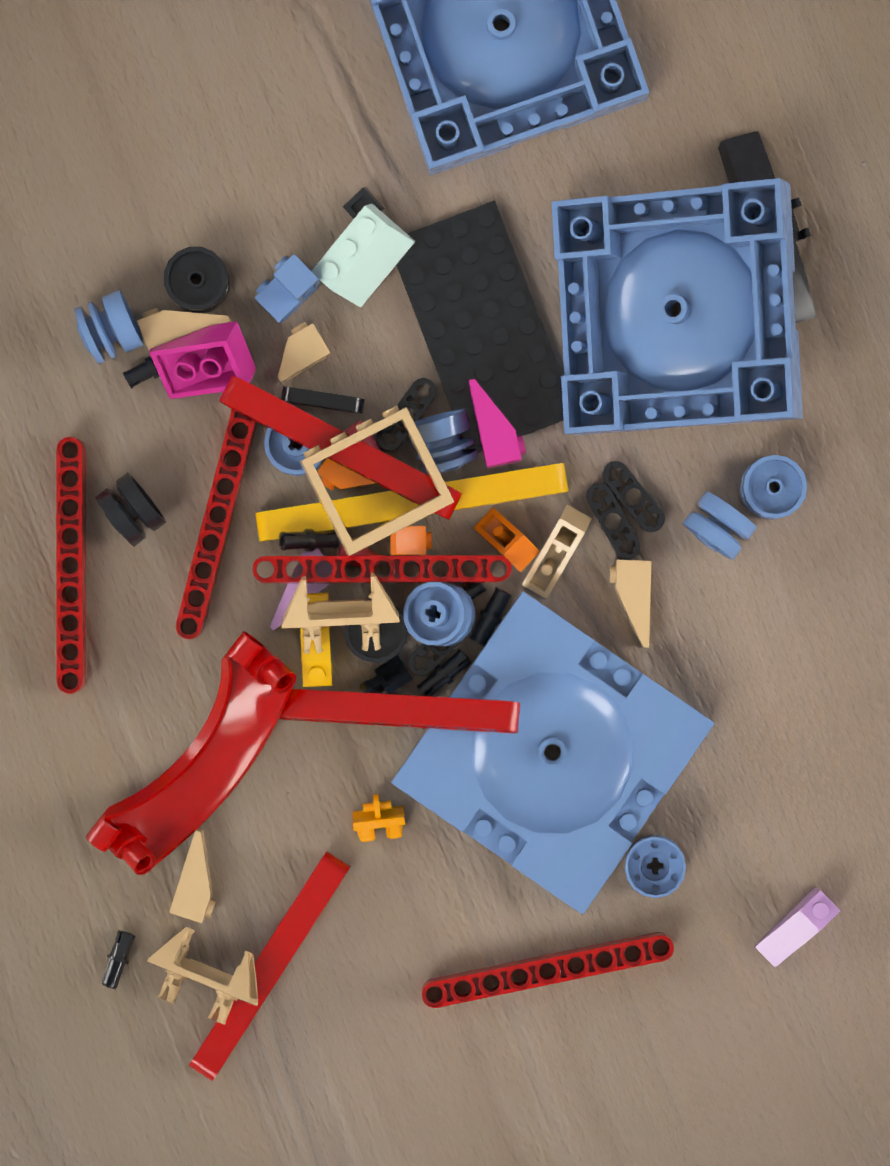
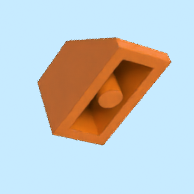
[317,458,377,491]
[473,507,540,572]
[390,526,432,556]

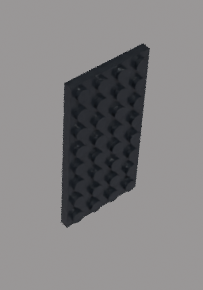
[396,200,564,453]

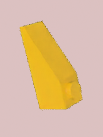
[300,592,333,687]

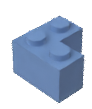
[255,254,321,325]

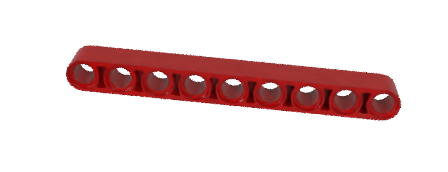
[219,375,462,520]
[176,409,258,639]
[56,437,86,694]
[252,555,512,584]
[279,689,521,733]
[188,851,351,1082]
[422,932,674,1008]

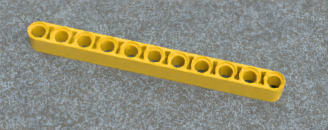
[255,463,569,542]

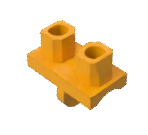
[352,793,405,842]

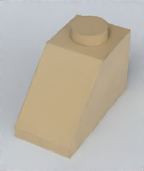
[278,322,332,384]

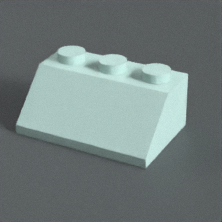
[311,204,416,308]

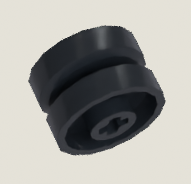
[164,247,230,313]
[95,472,167,547]
[344,605,408,663]

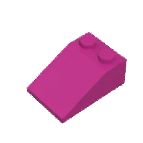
[149,321,257,399]
[469,379,526,469]

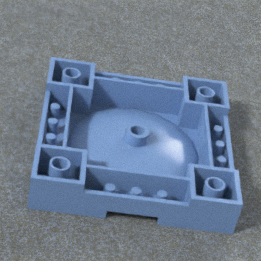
[369,0,650,176]
[551,178,803,435]
[391,591,715,915]

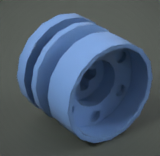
[74,289,144,364]
[411,409,479,474]
[625,834,686,898]

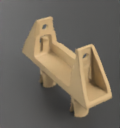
[282,573,400,654]
[147,927,258,1025]

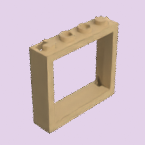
[300,406,454,556]

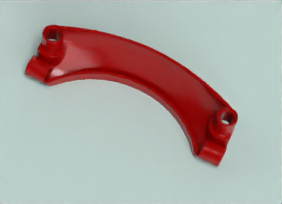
[85,631,297,875]

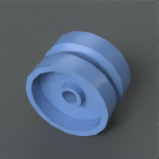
[264,428,326,476]
[739,455,807,520]
[682,491,757,561]
[404,582,475,646]

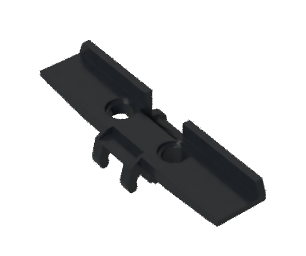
[718,131,817,323]

